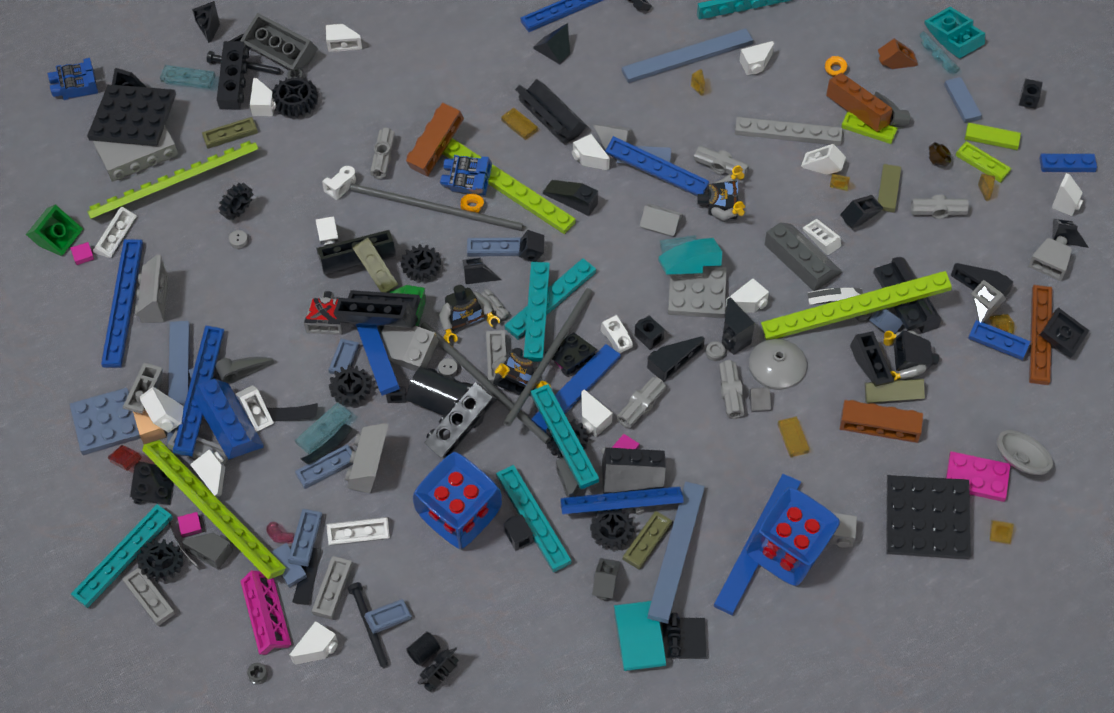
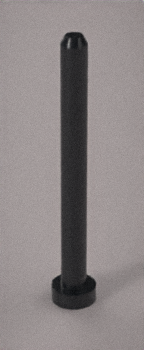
[206,51,281,75]
[348,582,388,668]

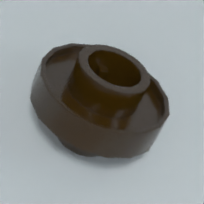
[929,142,951,166]

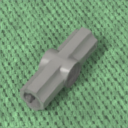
[370,127,395,179]
[694,146,749,179]
[911,195,969,219]
[719,360,744,419]
[617,377,666,428]

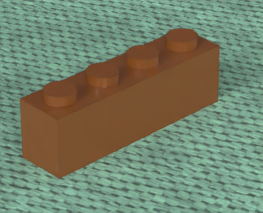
[826,73,893,132]
[406,102,464,177]
[839,400,923,443]

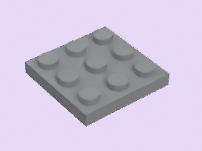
[668,266,726,318]

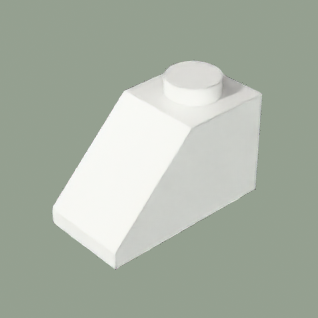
[326,24,362,52]
[739,41,774,76]
[250,78,276,116]
[572,134,610,170]
[801,144,846,175]
[1052,173,1083,216]
[316,216,339,246]
[725,278,769,313]
[235,385,274,432]
[140,387,184,433]
[581,390,613,437]
[190,449,225,497]
[289,621,338,665]

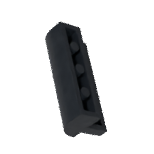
[515,79,587,143]
[316,230,396,275]
[873,257,941,333]
[333,290,421,328]
[406,367,495,428]

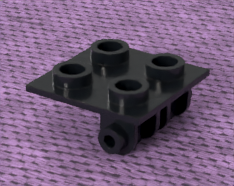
[544,332,597,375]
[130,461,173,505]
[663,613,706,658]
[417,647,459,692]

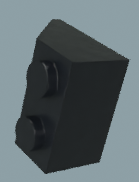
[722,297,755,355]

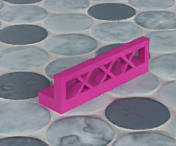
[240,570,291,655]

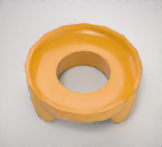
[825,56,848,76]
[460,194,484,213]

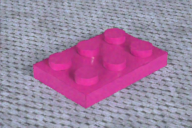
[946,451,1010,502]

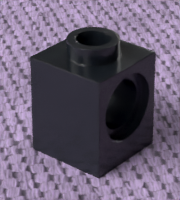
[1019,78,1043,109]
[519,230,545,262]
[634,315,665,350]
[504,514,533,551]

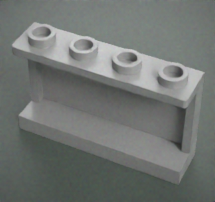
[93,127,178,181]

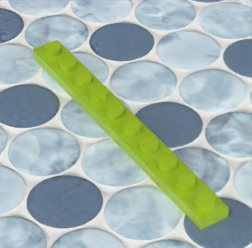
[442,138,576,234]
[87,140,258,218]
[761,271,952,340]
[142,440,286,580]

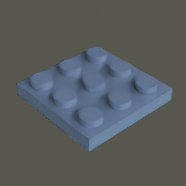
[70,388,140,455]

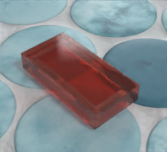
[107,445,142,471]

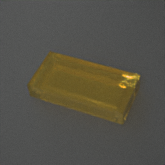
[501,108,538,140]
[778,416,810,457]

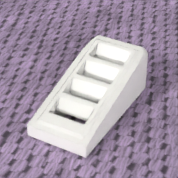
[803,219,841,255]

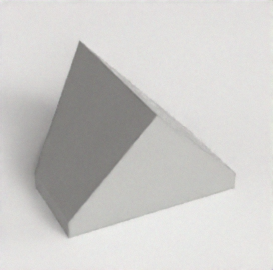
[594,125,631,155]
[971,280,1006,323]

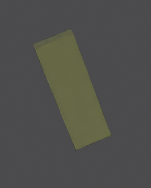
[202,117,258,149]
[878,164,901,212]
[352,237,398,293]
[865,379,925,403]
[622,511,672,570]

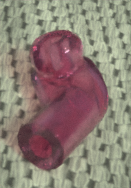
[266,522,294,543]

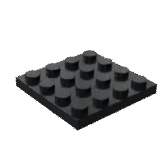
[87,85,176,146]
[886,475,971,559]

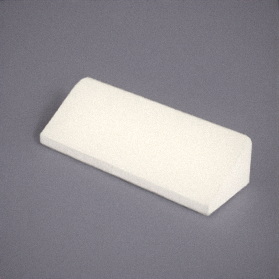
[92,206,137,258]
[327,517,390,545]

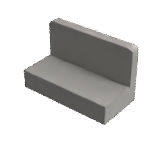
[640,204,683,236]

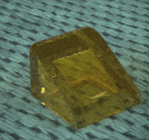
[691,69,705,96]
[830,174,850,190]
[978,174,995,201]
[990,314,1014,334]
[989,519,1014,544]

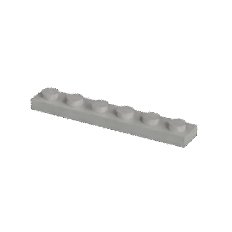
[735,117,842,146]

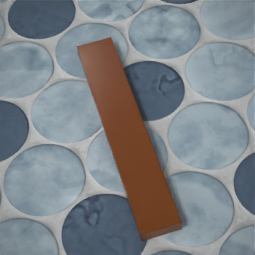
[1029,285,1052,385]

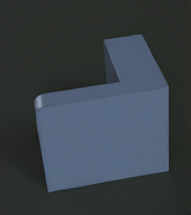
[869,309,903,334]

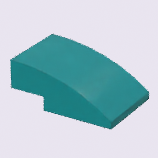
[924,7,985,59]
[658,238,722,275]
[614,601,666,671]

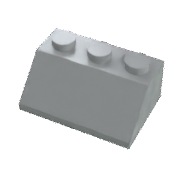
[135,254,168,323]
[345,423,389,494]

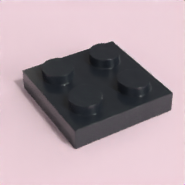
[1039,307,1089,358]

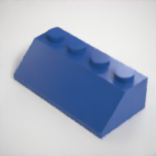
[193,379,264,460]

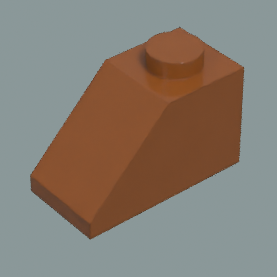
[878,38,918,69]

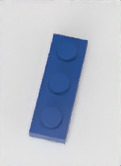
[1039,154,1097,172]
[968,320,1031,360]

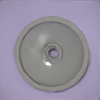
[749,339,807,390]
[997,430,1053,475]

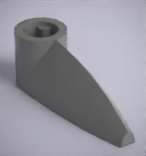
[874,91,910,126]
[215,357,274,384]

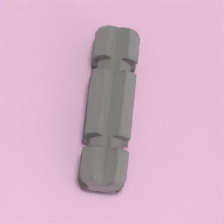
[481,289,509,320]

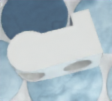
[322,166,356,200]
[600,315,633,353]

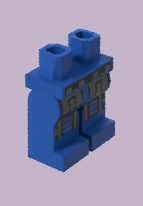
[47,58,98,100]
[440,155,492,196]

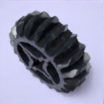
[272,76,319,119]

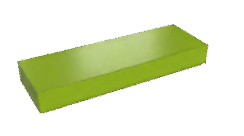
[841,112,897,144]
[964,122,1021,150]
[955,141,1011,183]

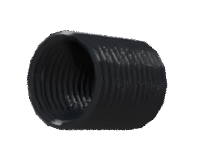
[406,631,441,666]

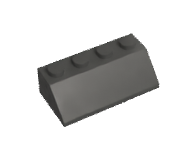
[240,13,318,71]
[764,222,842,291]

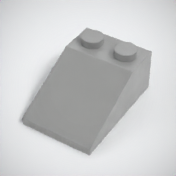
[380,326,439,371]

